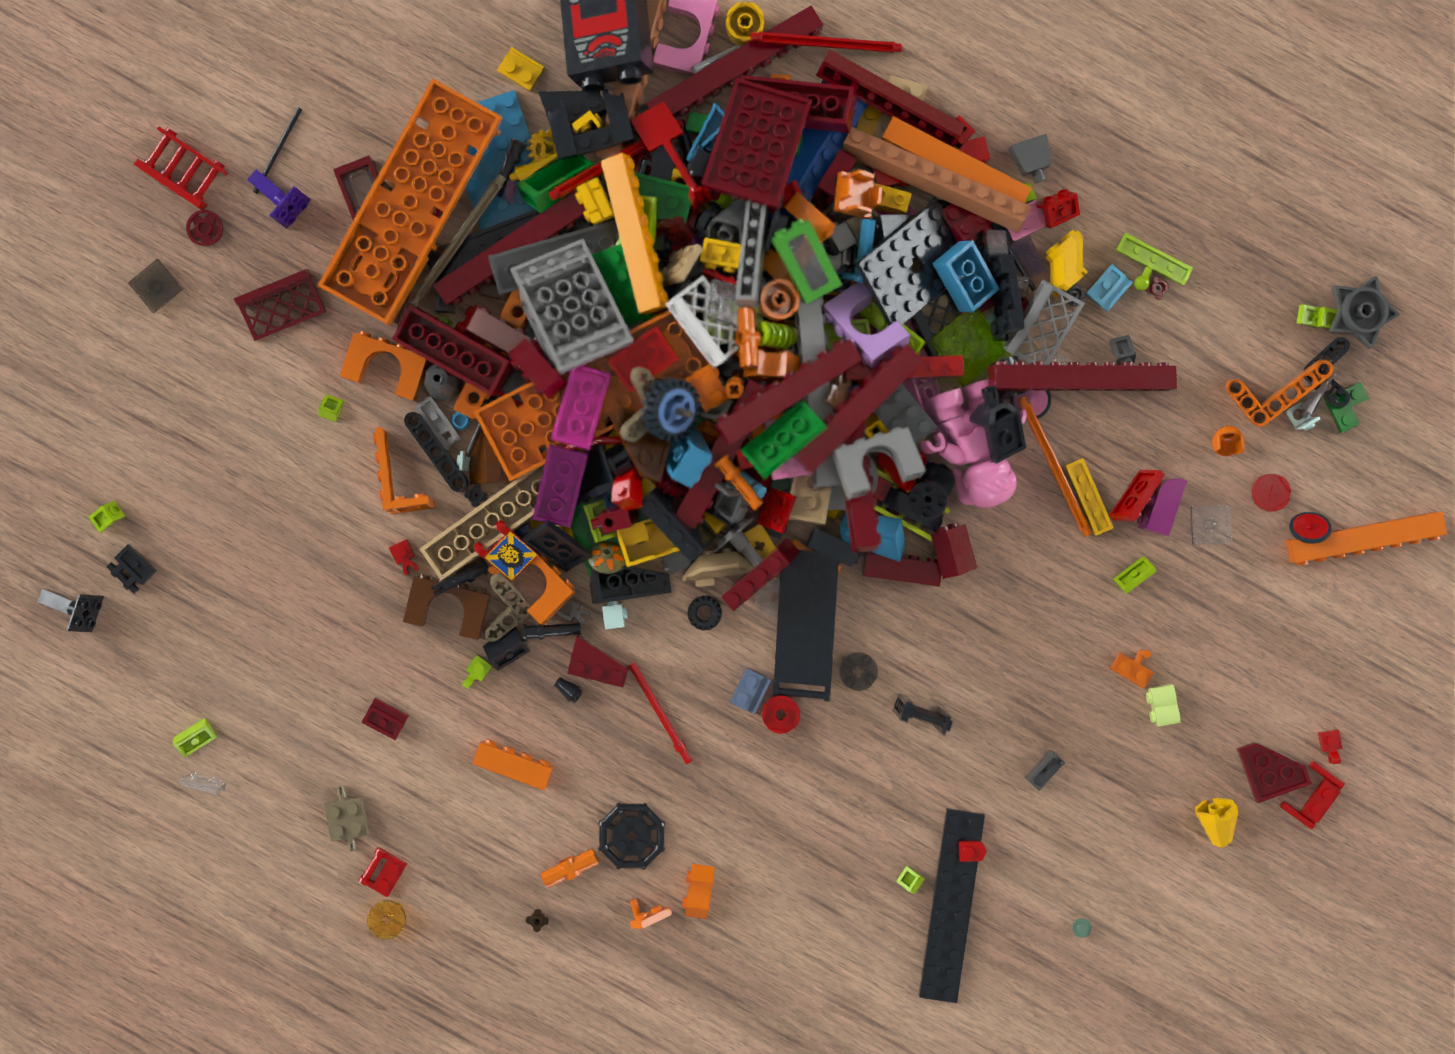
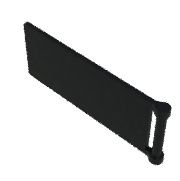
[773,550,839,702]

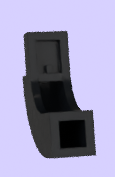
[882,487,944,532]

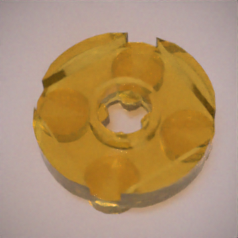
[367,900,406,940]

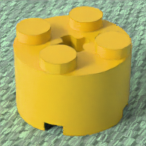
[726,2,765,46]

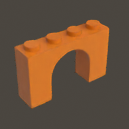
[763,192,836,282]
[340,331,429,401]
[487,537,577,625]

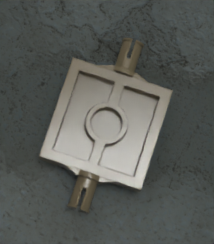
[324,786,370,852]

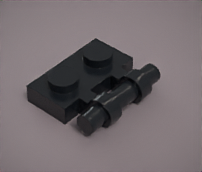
[106,544,157,594]

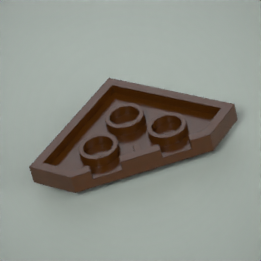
[614,407,671,483]

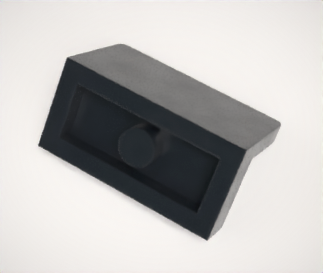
[483,627,530,671]

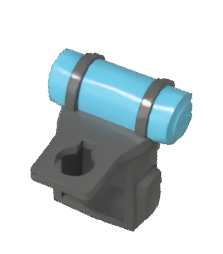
[714,466,767,523]

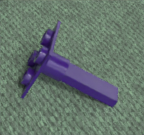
[247,169,311,229]

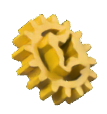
[526,129,558,169]

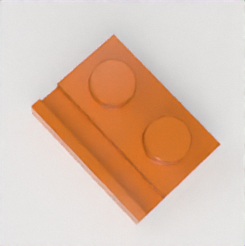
[685,364,731,413]

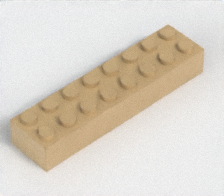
[420,464,545,581]

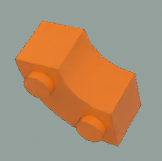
[744,349,800,382]
[682,864,715,919]

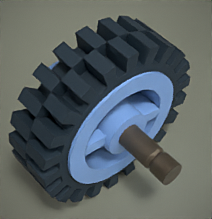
[641,377,702,441]

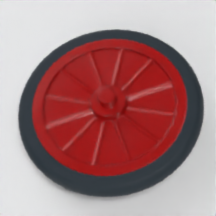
[1289,512,1332,544]

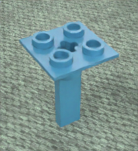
[836,219,875,282]

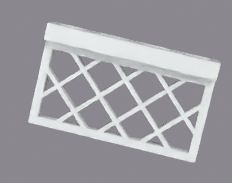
[665,276,739,368]

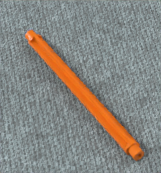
[1018,396,1092,537]

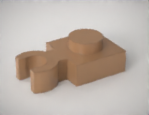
[823,374,851,411]

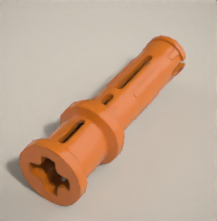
[725,369,744,399]
[714,454,763,510]

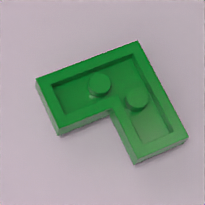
[1324,382,1369,433]

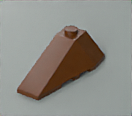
[469,429,509,485]

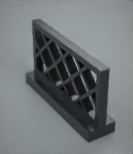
[910,289,981,366]

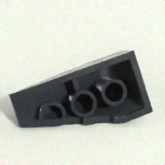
[590,565,671,604]

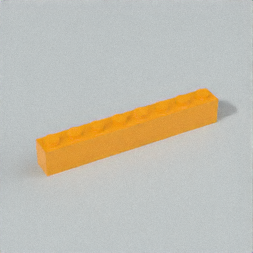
[601,153,668,315]

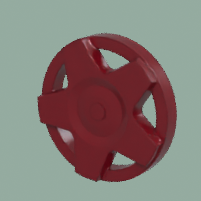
[186,210,224,246]

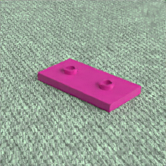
[551,365,611,451]

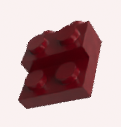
[942,204,993,243]

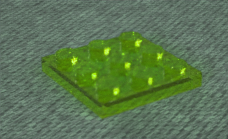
[931,308,1006,387]

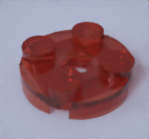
[656,216,696,246]

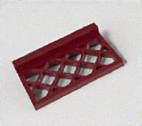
[233,269,326,341]

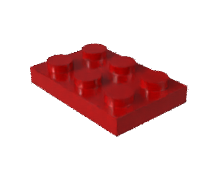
[607,326,679,393]
[1109,470,1165,521]

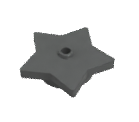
[1329,276,1399,349]

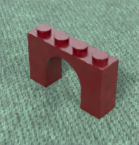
[721,538,800,612]

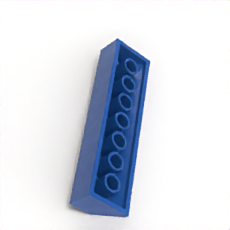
[768,99,868,225]

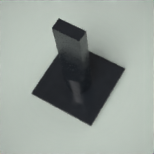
[38,589,104,632]

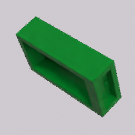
[516,155,598,213]

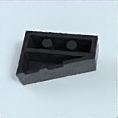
[538,91,607,127]

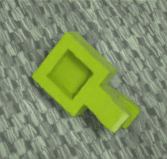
[462,655,493,689]

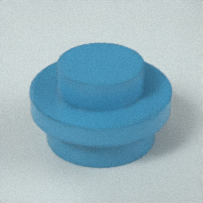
[451,412,471,430]

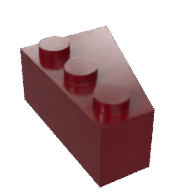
[567,635,629,687]

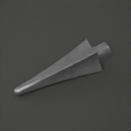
[1300,372,1336,418]

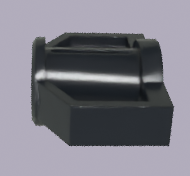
[604,444,633,477]

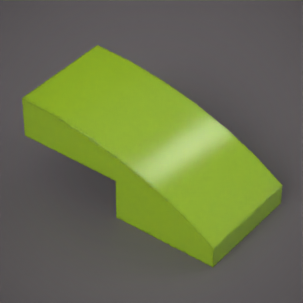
[1297,304,1337,329]

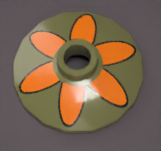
[588,542,625,574]

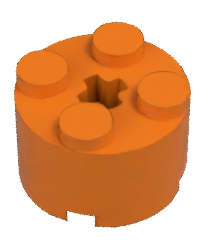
[758,279,800,321]

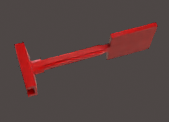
[630,101,712,214]

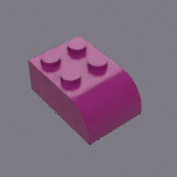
[1137,478,1187,536]

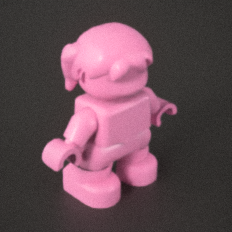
[920,379,1027,508]

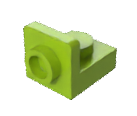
[89,501,125,533]

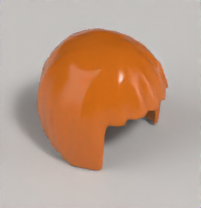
[1212,425,1245,457]

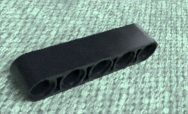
[404,412,469,492]

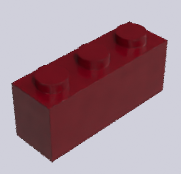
[508,338,567,400]

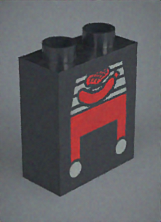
[560,0,654,93]

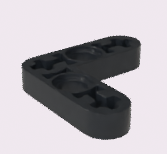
[1303,337,1350,409]

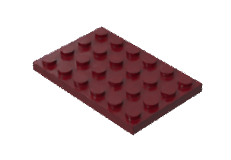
[701,78,812,210]

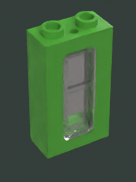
[771,219,842,304]

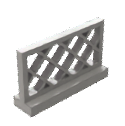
[1003,280,1085,365]

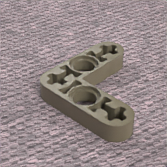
[620,367,656,442]
[483,573,531,642]

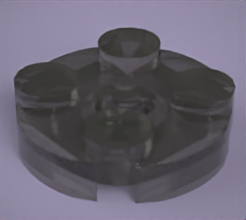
[839,652,878,691]

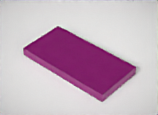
[532,444,588,528]

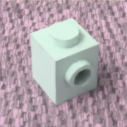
[602,601,628,630]

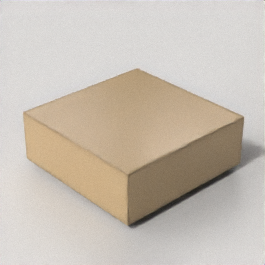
[695,577,715,587]

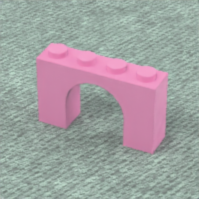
[653,0,720,76]

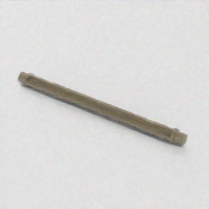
[410,174,506,306]

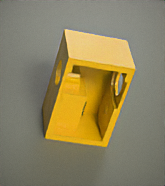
[616,519,680,567]

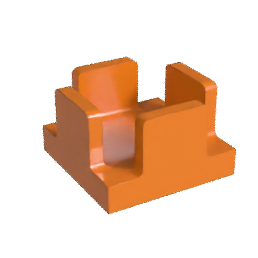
[834,170,882,219]

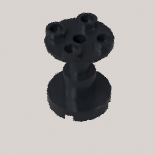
[908,462,955,519]

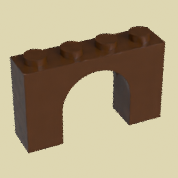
[403,574,491,640]

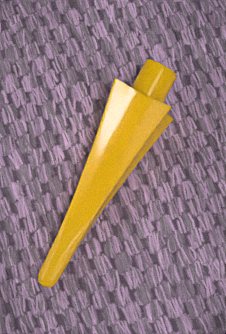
[509,153,558,182]

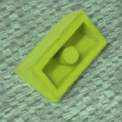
[173,718,217,757]

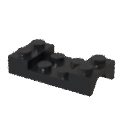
[987,254,1025,341]

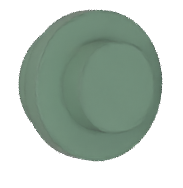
[1072,918,1092,938]

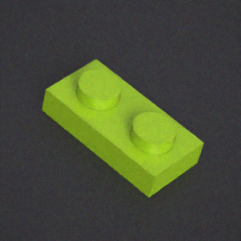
[1113,556,1157,594]

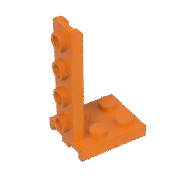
[373,427,436,514]

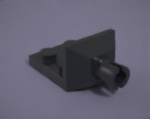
[969,386,1026,464]

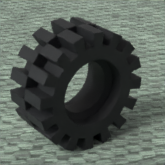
[687,595,722,631]

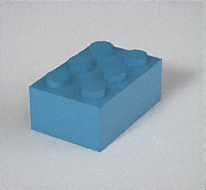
[932,240,999,312]
[665,429,712,488]

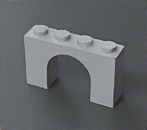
[831,427,926,500]

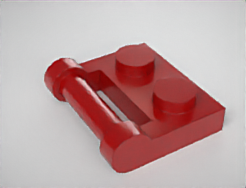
[358,847,408,898]

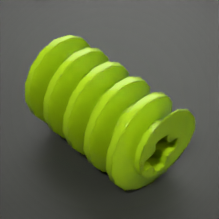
[756,321,798,349]

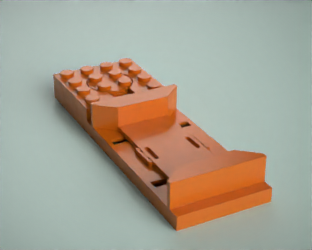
[317,78,503,326]
[473,310,720,481]

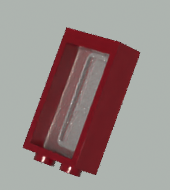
[333,155,383,220]

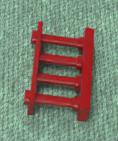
[133,126,228,210]

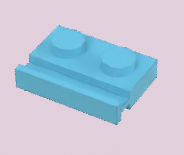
[1086,264,1133,312]

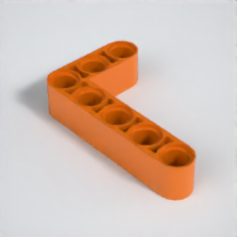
[1225,360,1334,427]

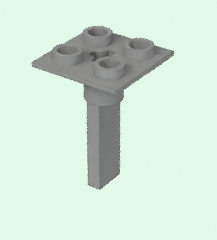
[714,517,763,567]

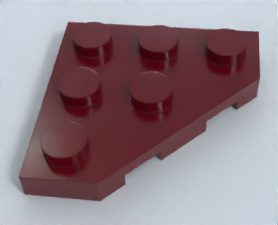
[1237,742,1312,803]

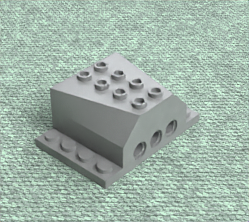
[510,239,633,374]

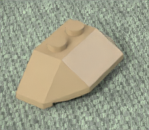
[682,548,755,581]

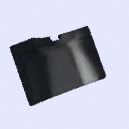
[576,444,614,506]

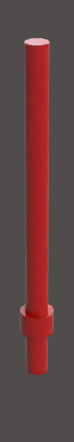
[628,662,692,765]

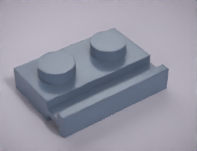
[730,668,771,715]

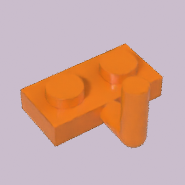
[1110,649,1154,689]
[629,898,672,929]

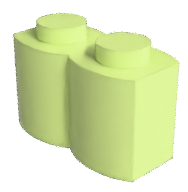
[1146,684,1181,727]

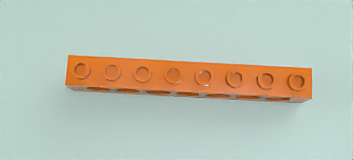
[453,289,528,419]

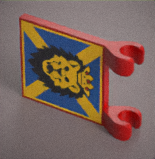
[474,520,538,582]

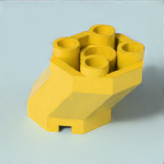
[1045,229,1088,299]

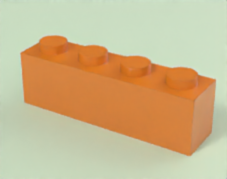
[472,739,554,790]

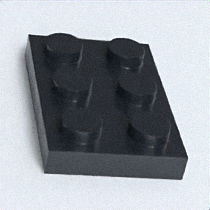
[522,520,592,572]

